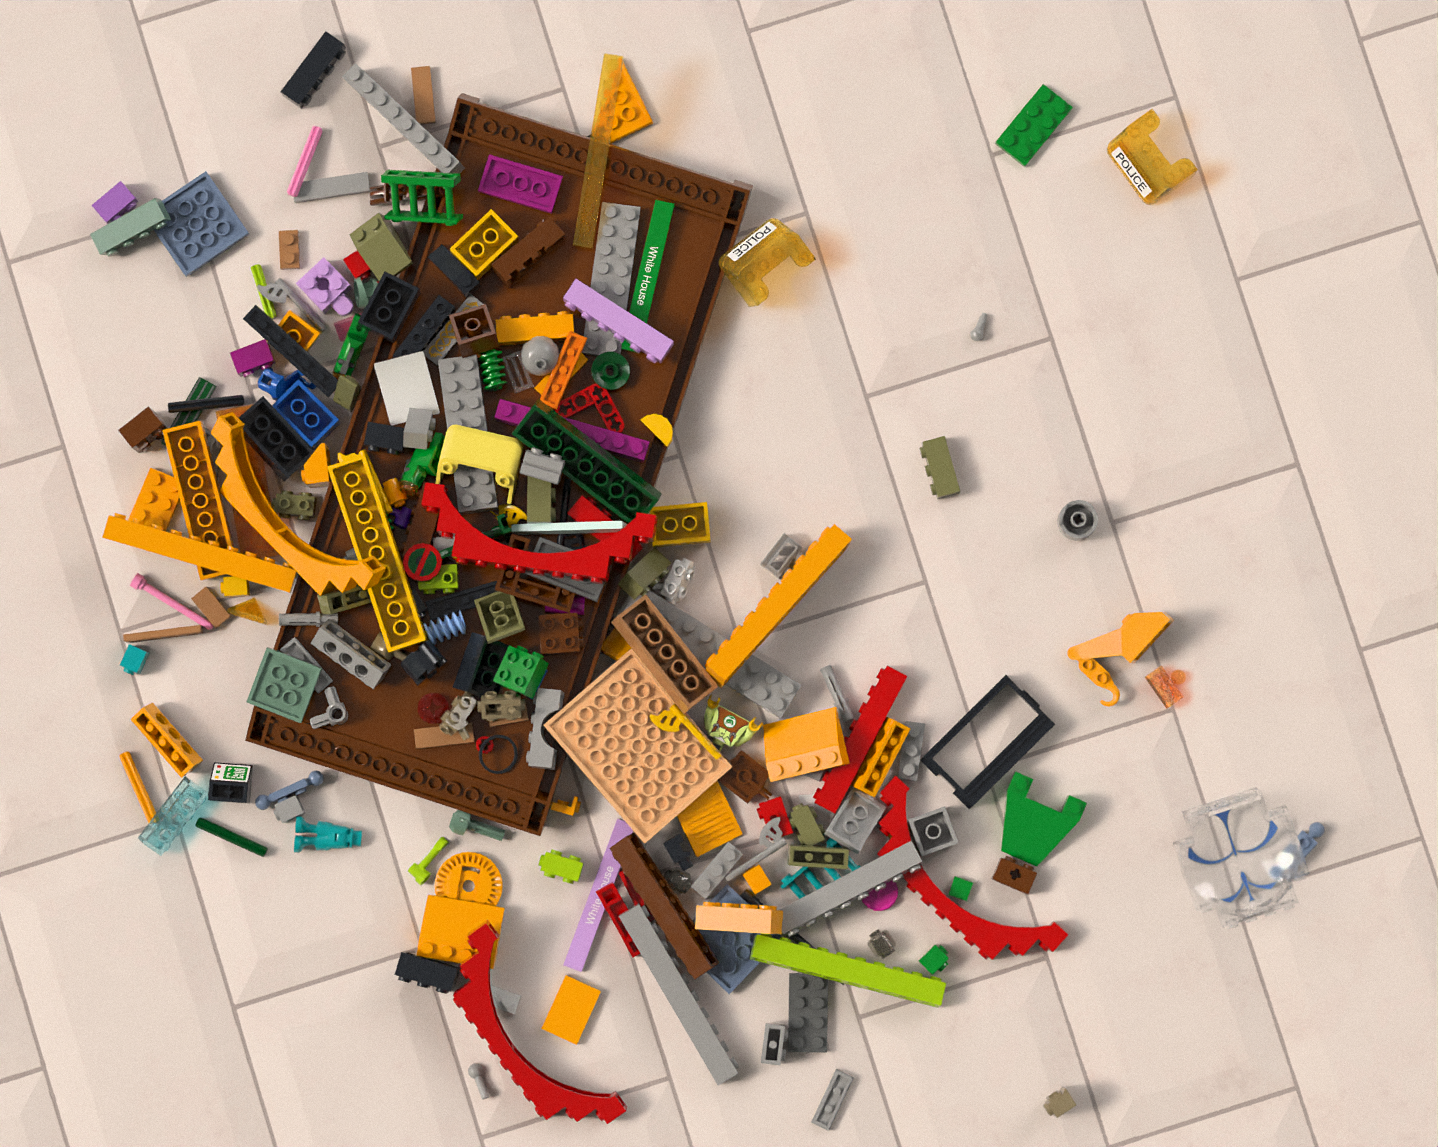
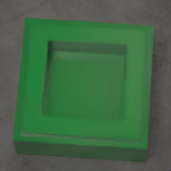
[948,876,973,901]

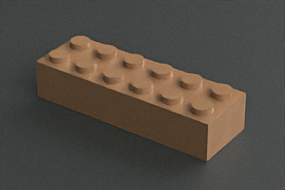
[611,595,718,714]

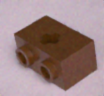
[991,856,1037,895]

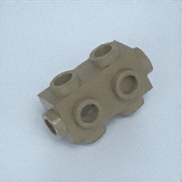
[478,690,525,721]
[439,692,478,741]

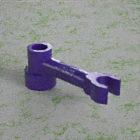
[385,507,412,530]

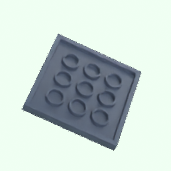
[154,171,249,277]
[692,884,782,994]

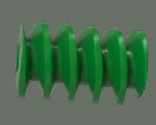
[478,350,507,392]

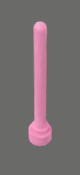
[130,573,213,630]

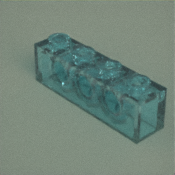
[138,776,208,856]

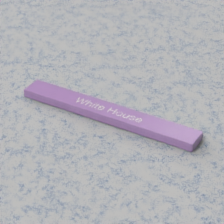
[563,819,634,972]

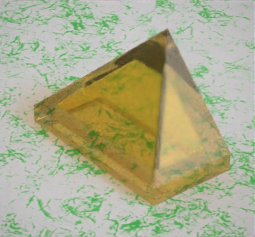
[227,597,267,625]

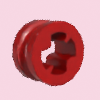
[476,736,494,754]

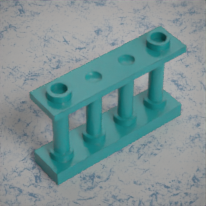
[781,838,861,899]

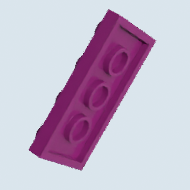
[478,155,563,214]

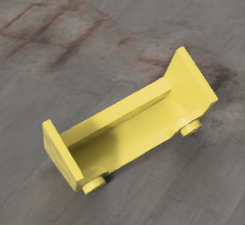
[435,425,523,504]

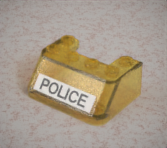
[1107,109,1198,205]
[719,218,816,307]

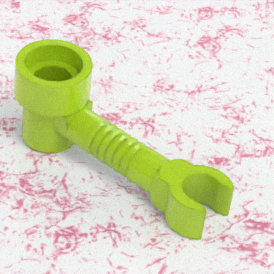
[408,837,449,886]

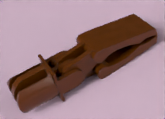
[370,183,444,206]

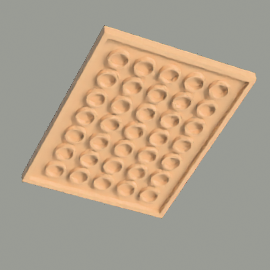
[543,649,732,844]

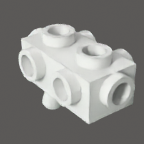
[653,558,696,604]

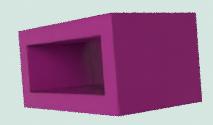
[230,339,276,378]

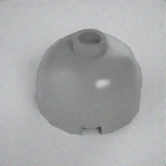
[521,336,560,376]

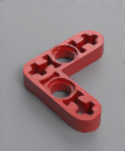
[555,383,625,433]

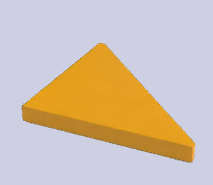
[592,58,653,144]

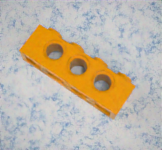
[131,702,203,778]
[851,716,910,798]

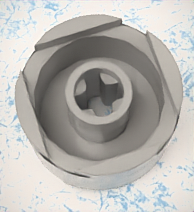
[1057,500,1098,541]

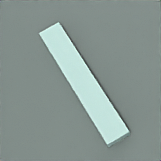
[511,521,627,535]

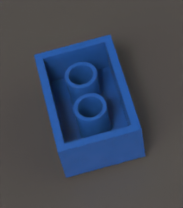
[272,379,341,450]

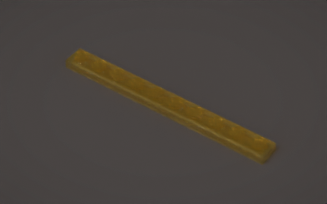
[573,53,624,248]

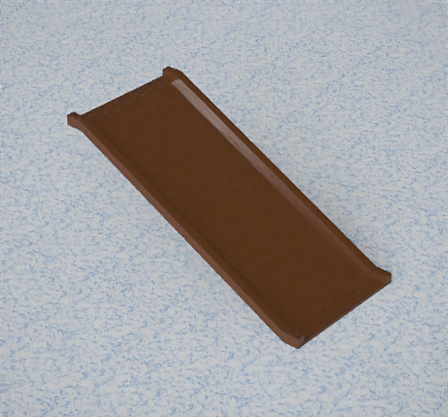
[245,93,753,836]

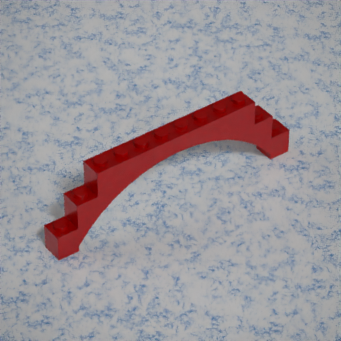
[421,482,658,584]
[877,776,1068,960]
[453,920,627,1124]

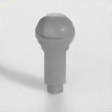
[970,313,988,341]

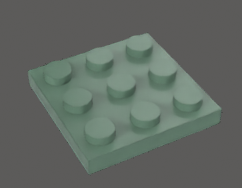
[246,647,322,723]

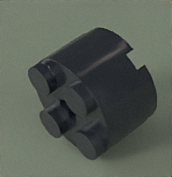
[401,640,447,686]

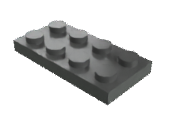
[525,537,613,602]
[788,973,828,1053]

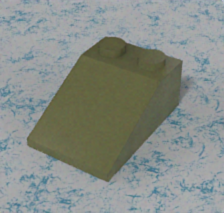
[349,213,413,281]
[474,591,525,644]

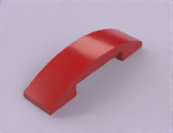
[596,882,640,957]

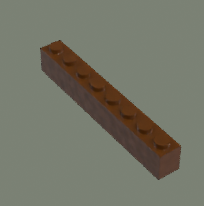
[609,833,719,979]

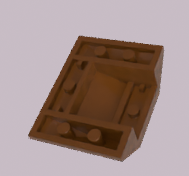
[495,534,575,613]

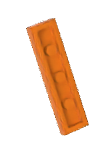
[540,331,588,409]

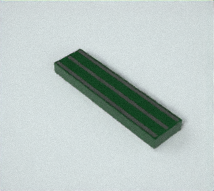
[161,377,217,446]

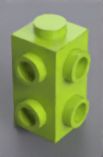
[538,849,584,884]

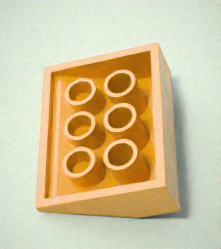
[763,707,849,782]
[416,894,505,969]

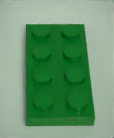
[995,84,1073,167]

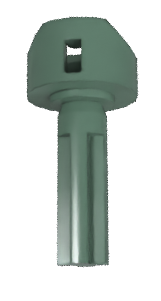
[449,810,505,841]

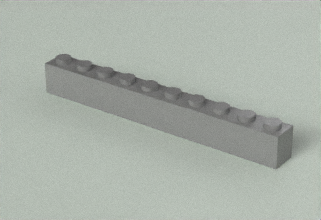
[619,904,739,1085]

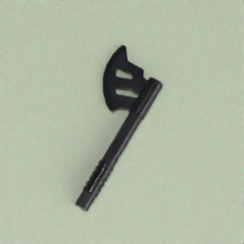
[557,478,585,550]

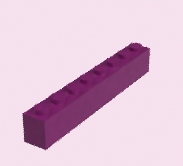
[495,399,650,463]

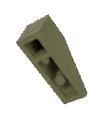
[317,584,372,615]

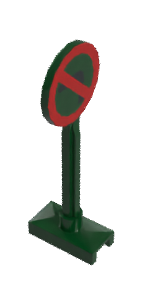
[403,513,512,582]

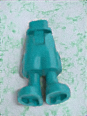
[294,816,362,853]

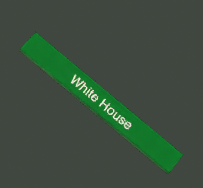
[621,200,674,353]

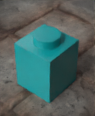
[120,644,150,676]

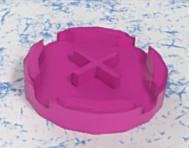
[862,880,898,911]

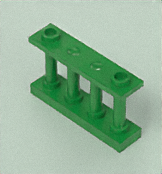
[381,169,463,226]

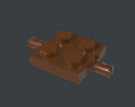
[717,750,773,804]

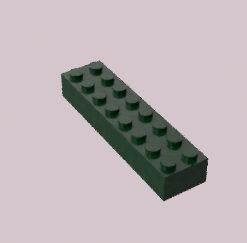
[512,398,662,524]

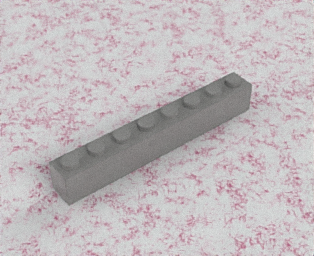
[342,63,465,174]
[780,841,924,937]

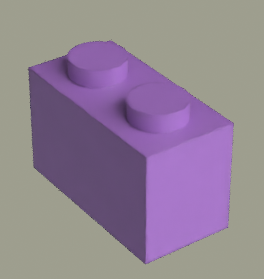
[91,181,139,224]

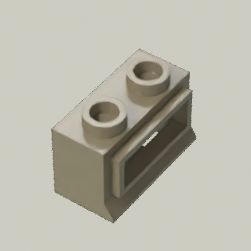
[1043,1086,1077,1118]

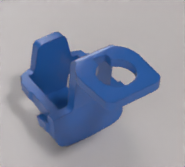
[258,368,316,401]

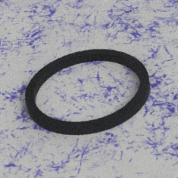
[479,735,518,774]

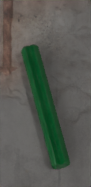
[195,817,268,857]

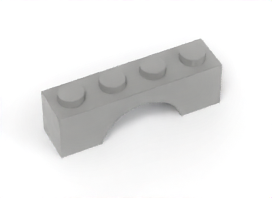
[526,688,564,770]

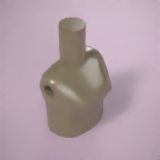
[370,632,407,661]

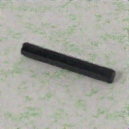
[167,395,244,413]

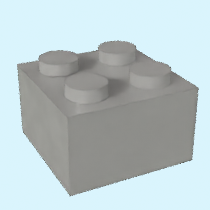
[907,806,958,856]

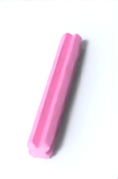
[287,126,323,197]

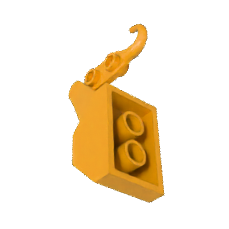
[1068,612,1174,707]

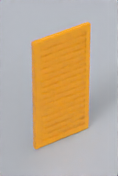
[677,781,743,857]

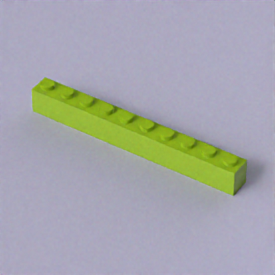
[750,933,946,1008]

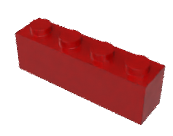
[567,496,643,565]

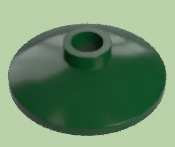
[591,351,630,390]

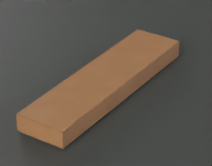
[123,625,203,643]

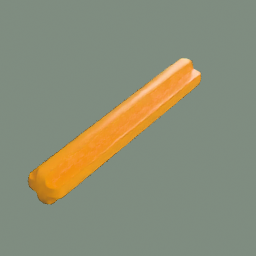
[119,751,159,824]

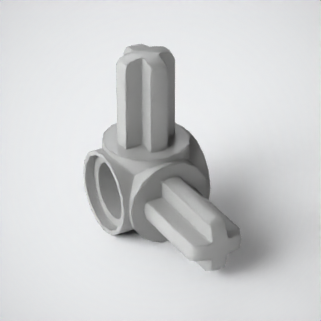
[310,687,348,729]

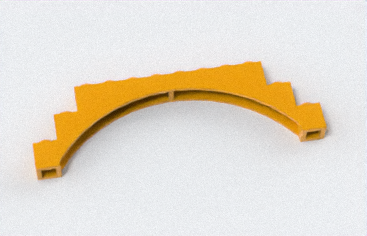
[211,412,386,596]

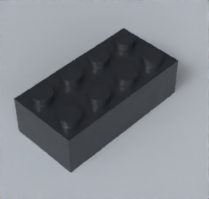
[239,396,314,482]

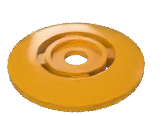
[435,852,503,906]

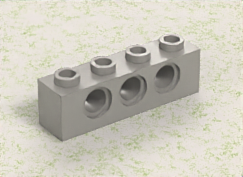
[311,619,391,689]

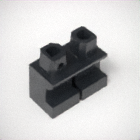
[663,834,693,871]

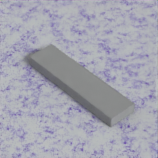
[294,172,371,203]

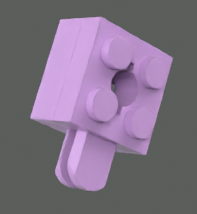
[296,257,354,316]

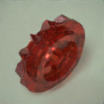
[417,693,449,724]

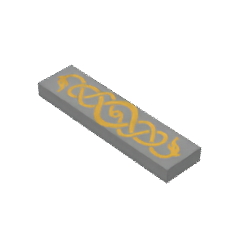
[423,294,484,366]

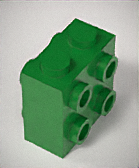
[493,645,549,699]

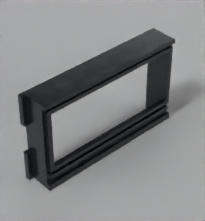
[920,675,1055,809]

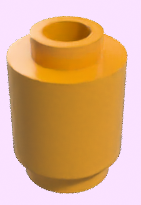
[383,478,408,508]

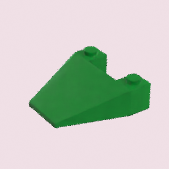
[1001,772,1087,867]

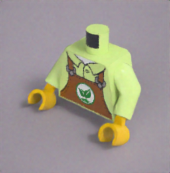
[704,694,763,752]

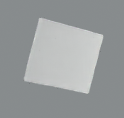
[374,351,440,426]

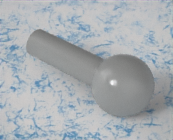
[468,1063,489,1100]

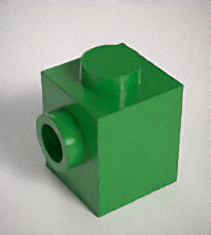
[918,944,949,975]

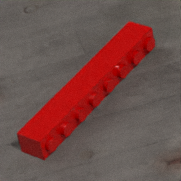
[813,666,907,814]

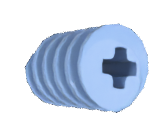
[423,610,466,645]

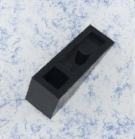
[428,244,481,299]

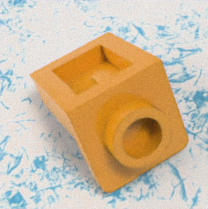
[551,796,581,816]

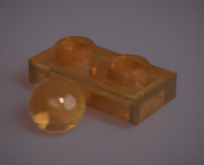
[1145,665,1186,709]

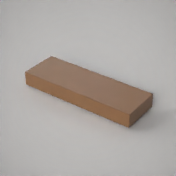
[411,66,436,125]
[414,723,475,750]

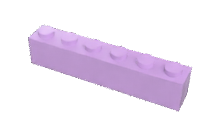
[563,279,674,364]

